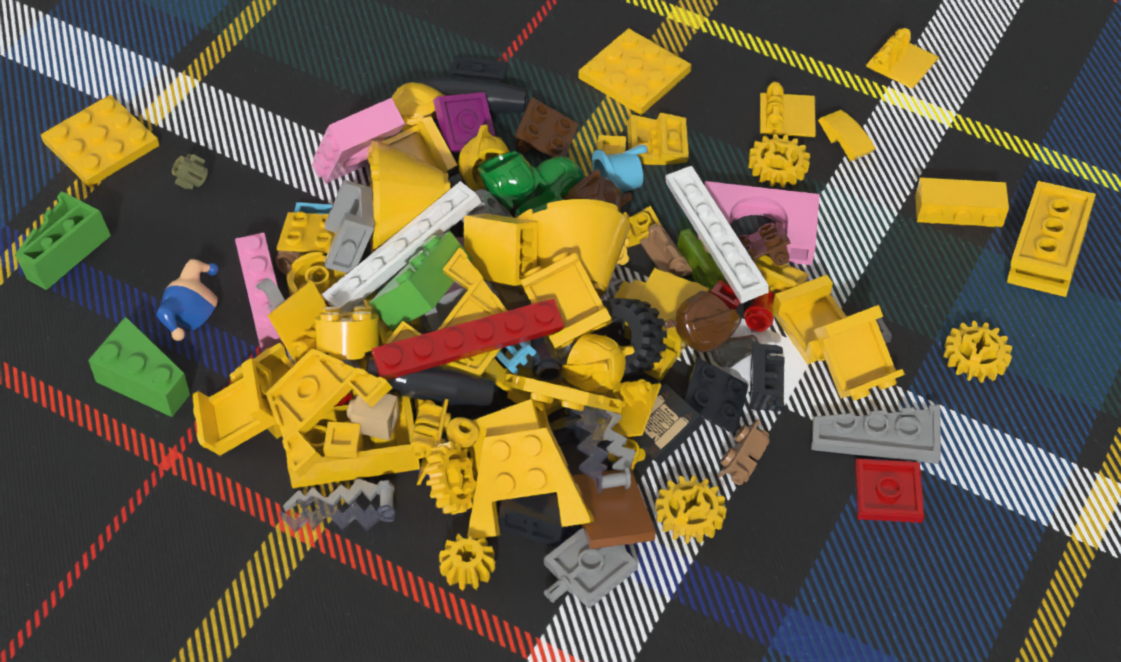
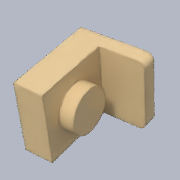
[493,282,531,311]

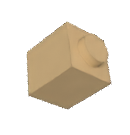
[347,394,400,440]

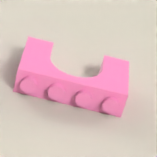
[312,98,405,184]
[696,181,820,265]

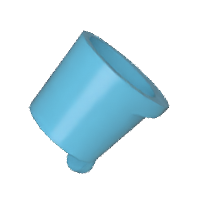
[592,144,648,193]

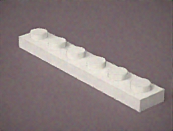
[665,166,768,303]
[322,181,481,312]

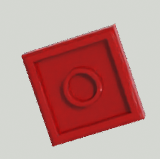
[854,459,924,523]

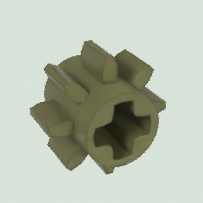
[172,154,208,190]

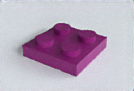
[433,92,496,153]

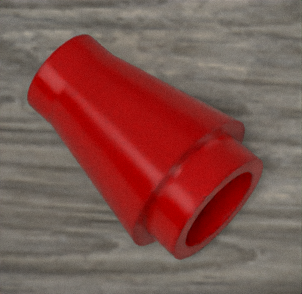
[744,290,774,332]

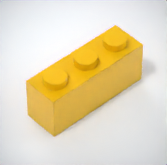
[915,178,1009,227]

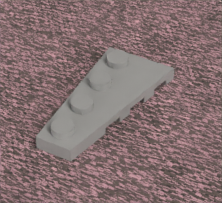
[811,405,941,464]

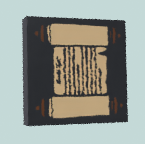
[631,384,705,466]

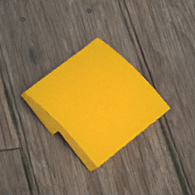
[627,113,689,165]

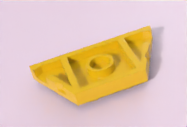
[503,373,624,414]

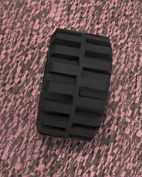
[592,298,667,376]

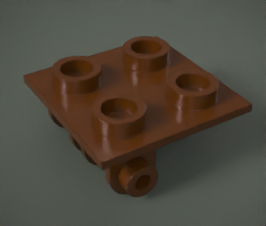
[514,97,579,158]
[738,221,791,266]

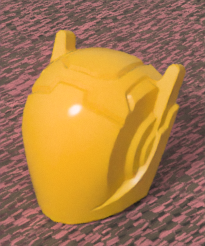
[392,82,445,131]
[458,125,509,191]
[561,333,635,395]

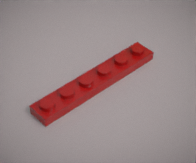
[371,298,564,380]

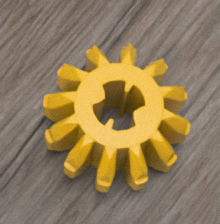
[439,533,495,591]

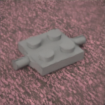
[544,528,638,609]

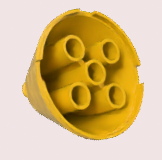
[370,140,450,254]
[517,199,630,298]

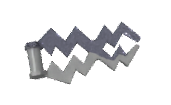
[572,405,635,493]
[279,478,395,533]

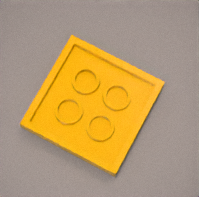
[579,28,691,115]
[40,95,159,188]

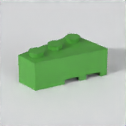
[15,191,111,290]
[369,231,472,331]
[88,317,190,417]

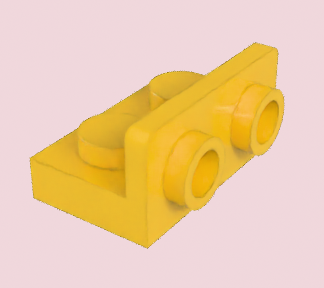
[753,255,809,297]

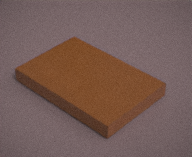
[572,468,656,549]

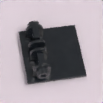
[684,357,749,435]

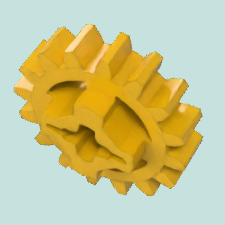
[748,134,810,188]
[943,321,1012,383]
[425,441,477,514]
[655,475,727,544]

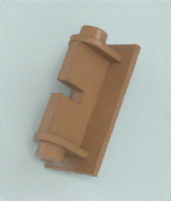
[640,224,693,278]
[717,419,770,485]

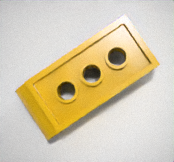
[1007,181,1096,297]

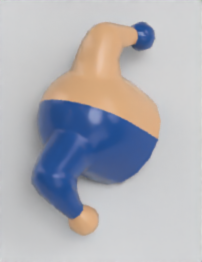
[156,259,219,341]

